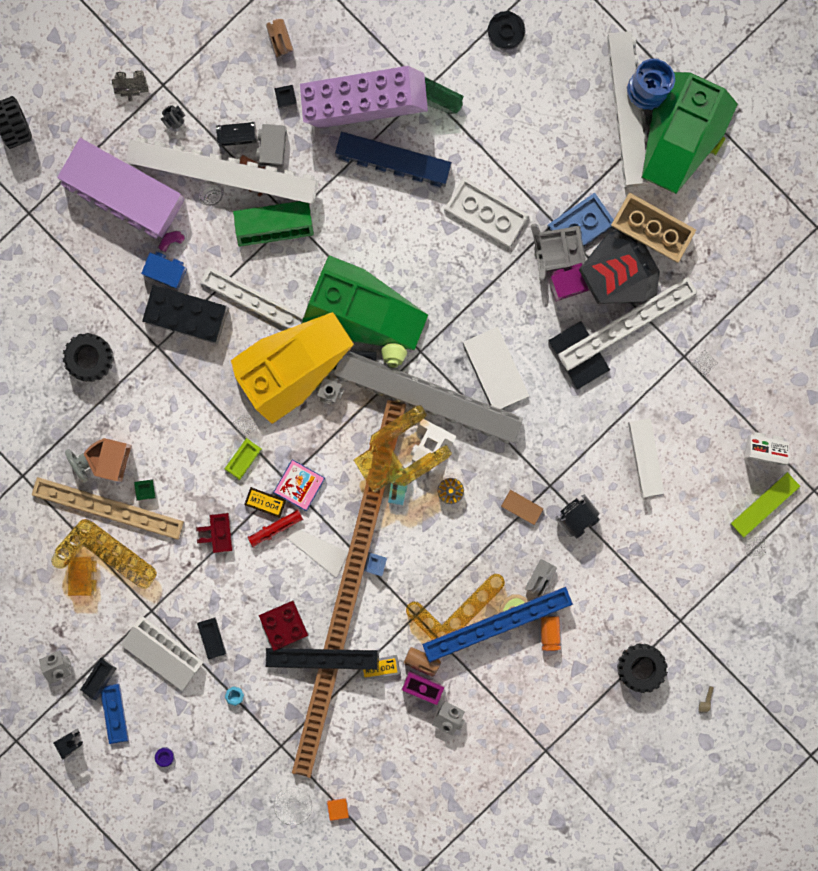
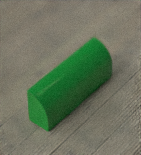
[233,201,314,247]

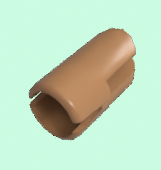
[266,19,294,57]
[404,647,441,677]

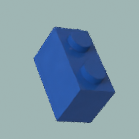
[141,251,187,290]

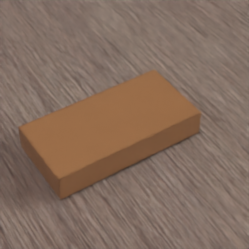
[501,490,544,525]

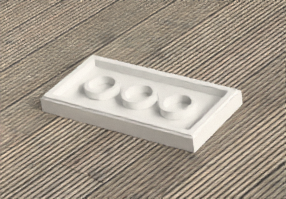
[444,176,529,248]
[463,327,529,409]

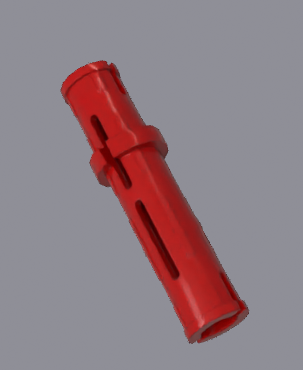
[247,509,304,547]

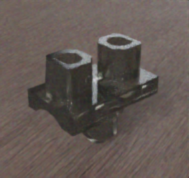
[112,70,149,102]

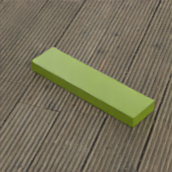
[730,472,801,538]

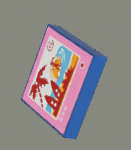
[273,459,325,511]

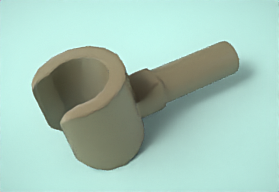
[699,686,714,713]

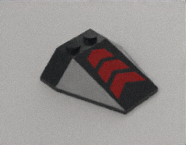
[579,230,660,304]

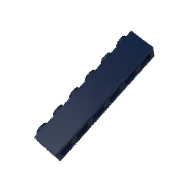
[335,131,452,188]

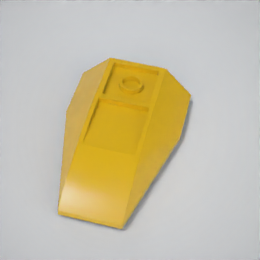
[231,312,354,424]

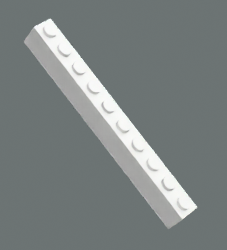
[126,137,319,204]

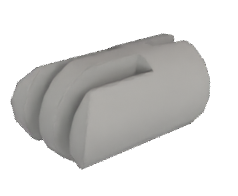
[525,559,557,597]

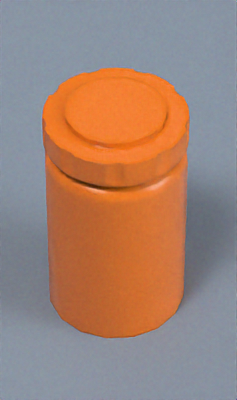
[540,616,561,651]

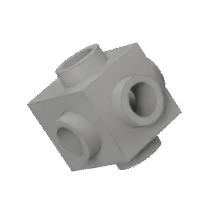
[315,376,344,405]
[39,650,72,684]
[432,701,465,736]

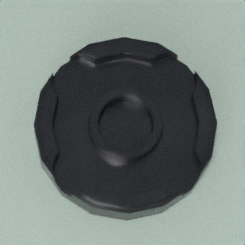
[487,11,525,50]

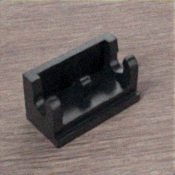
[216,121,257,147]
[53,728,83,760]

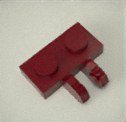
[196,513,233,553]

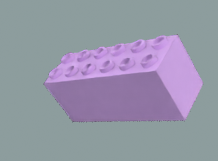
[300,66,428,128]
[57,138,185,239]

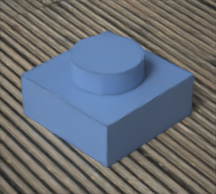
[364,552,387,576]

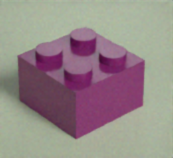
[548,263,590,302]

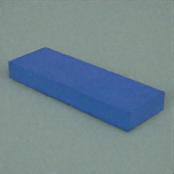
[101,683,129,744]

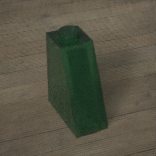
[425,77,464,114]

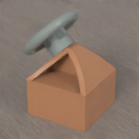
[65,438,132,483]

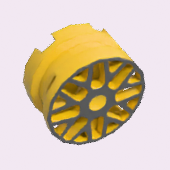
[437,478,464,504]

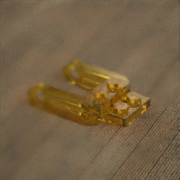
[353,405,452,493]

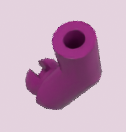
[157,230,185,253]

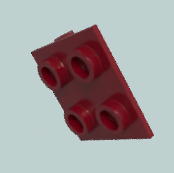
[258,600,309,650]

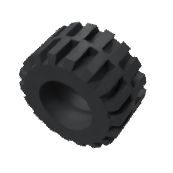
[0,96,32,149]
[62,333,114,382]
[617,643,668,693]

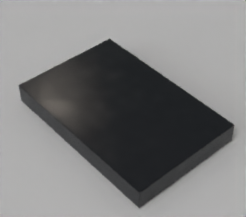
[548,321,610,390]

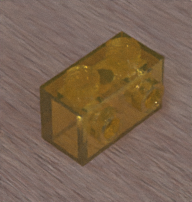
[68,557,97,596]

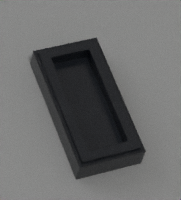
[197,617,227,660]
[80,658,117,701]

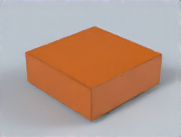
[327,798,349,821]

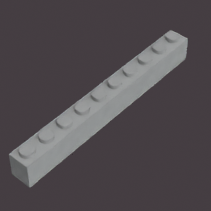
[334,351,523,443]

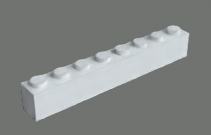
[607,31,649,188]

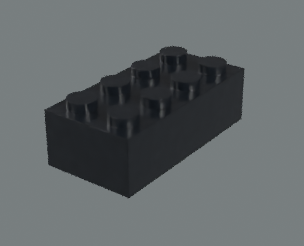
[142,285,228,344]

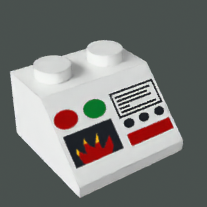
[744,432,789,465]

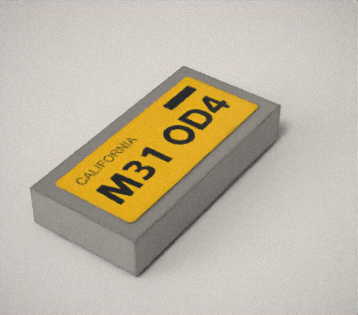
[361,655,400,681]

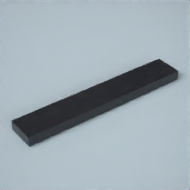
[265,648,379,670]

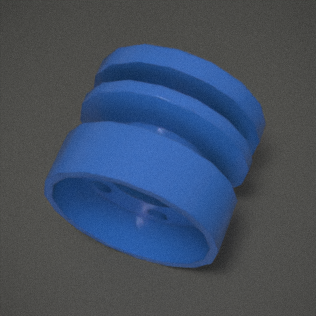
[627,59,675,110]

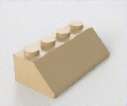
[611,192,696,263]

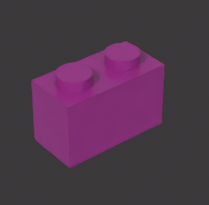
[401,671,445,705]

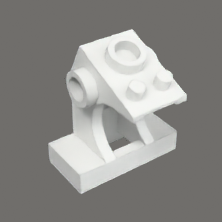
[410,418,456,471]

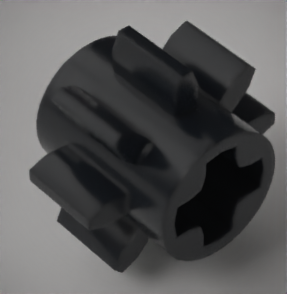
[161,105,186,129]

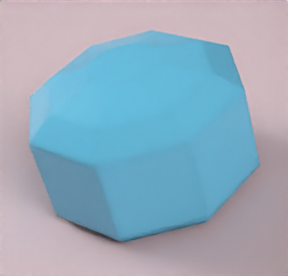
[225,686,244,706]

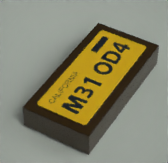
[244,487,287,518]

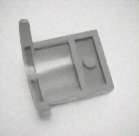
[530,224,586,281]

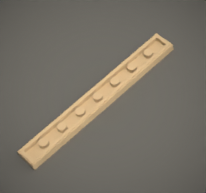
[32,477,184,540]

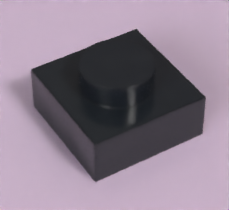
[274,85,297,108]

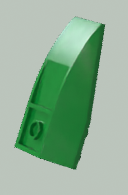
[641,72,738,194]
[301,255,428,350]

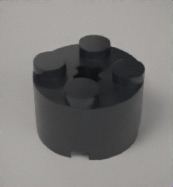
[555,494,600,539]

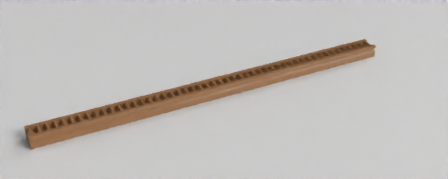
[292,400,406,778]

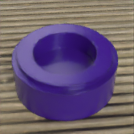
[155,747,174,767]

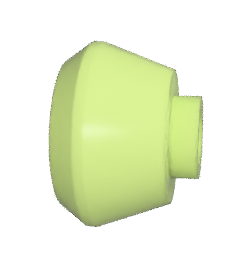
[381,344,407,368]

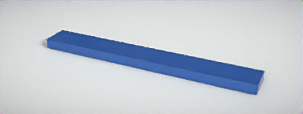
[422,586,573,662]

